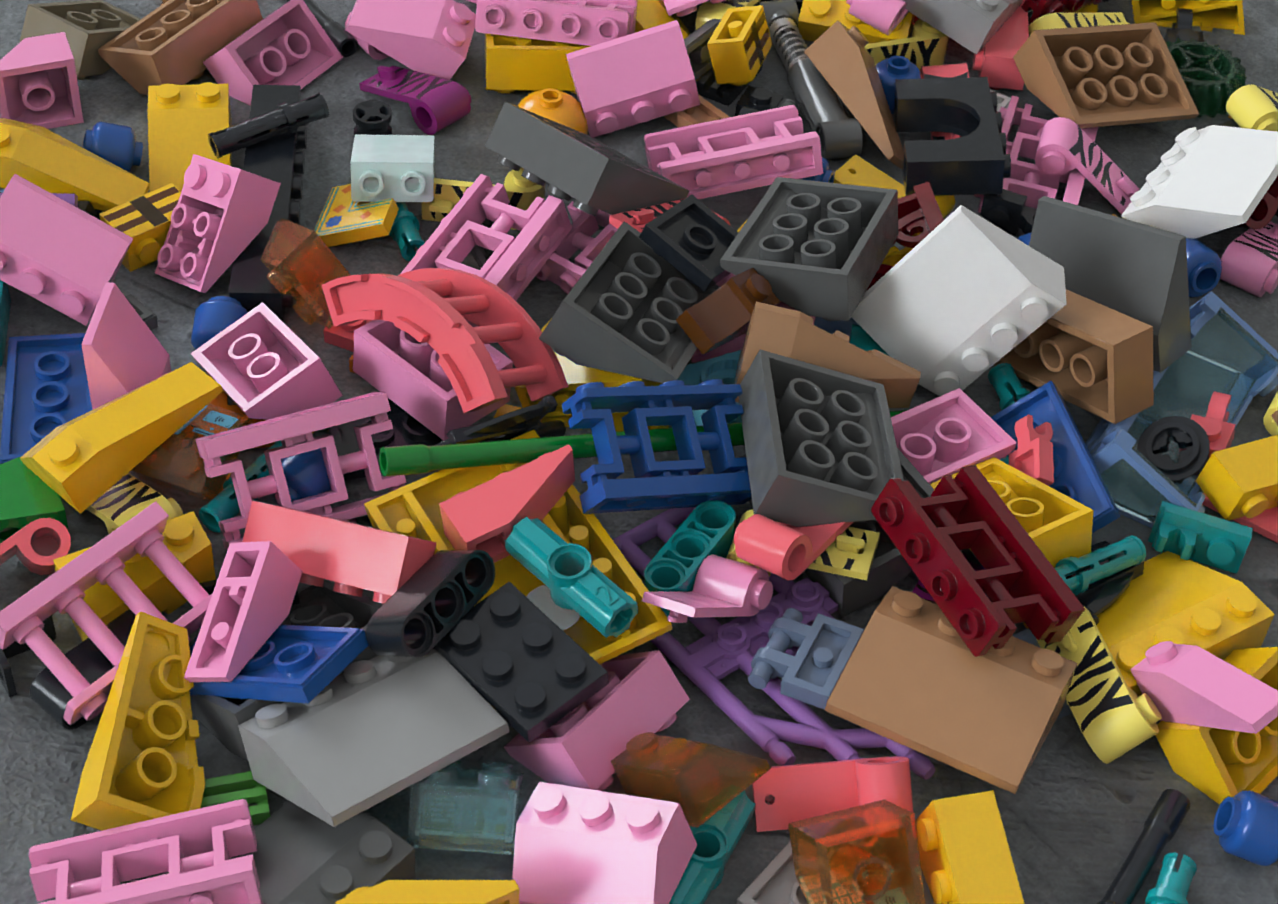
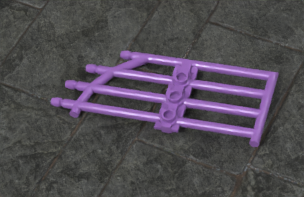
[612,507,936,780]

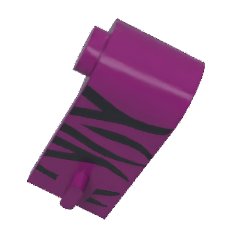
[359,65,471,135]

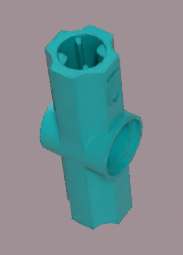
[505,517,638,638]
[669,784,756,904]

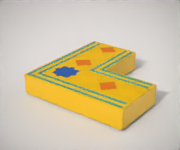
[310,184,399,249]

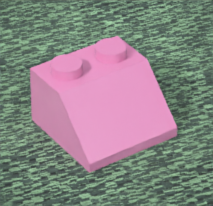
[0,32,84,129]

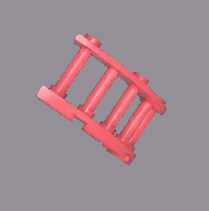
[321,268,569,413]

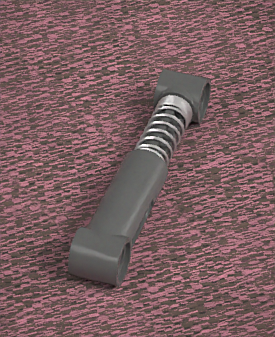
[755,0,863,160]

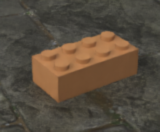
[994,289,1154,424]

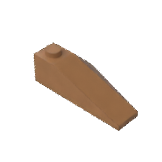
[804,21,904,169]
[734,302,921,408]

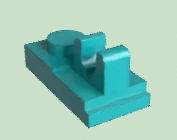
[1148,501,1253,574]

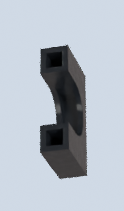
[894,77,1011,196]

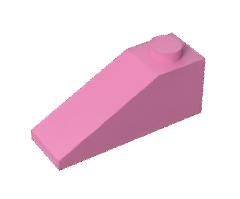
[184,541,303,682]
[1130,641,1278,734]

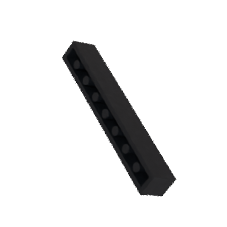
[229,85,308,323]

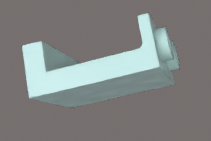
[350,134,435,202]

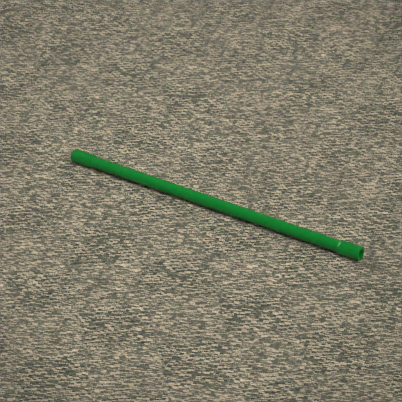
[379,410,907,477]

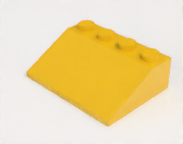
[1023,551,1275,696]

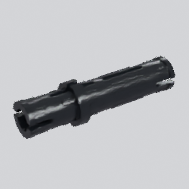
[208,93,329,158]

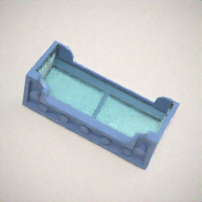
[1085,291,1278,528]

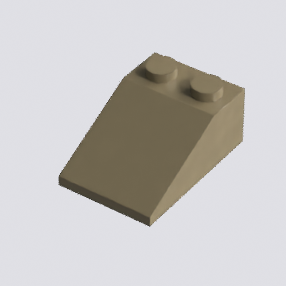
[19,0,141,80]

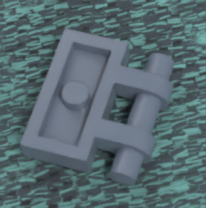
[748,608,864,710]

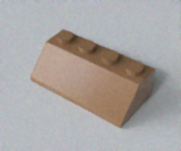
[97,0,263,95]

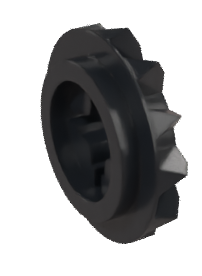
[1137,416,1210,484]

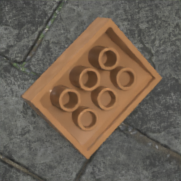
[1013,22,1199,128]
[825,586,1078,794]

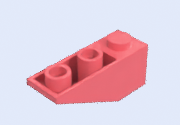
[439,444,575,563]

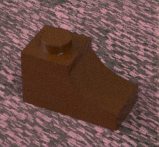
[676,268,780,355]

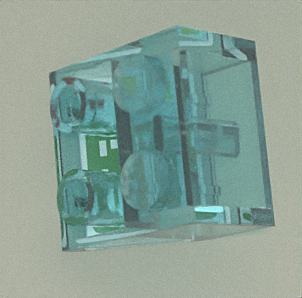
[407,760,524,855]

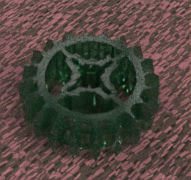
[1165,38,1247,118]

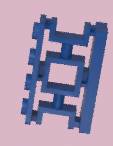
[562,379,752,514]

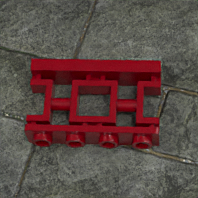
[871,465,1085,657]

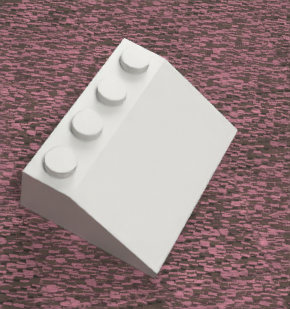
[1121,125,1278,239]
[852,205,1067,396]

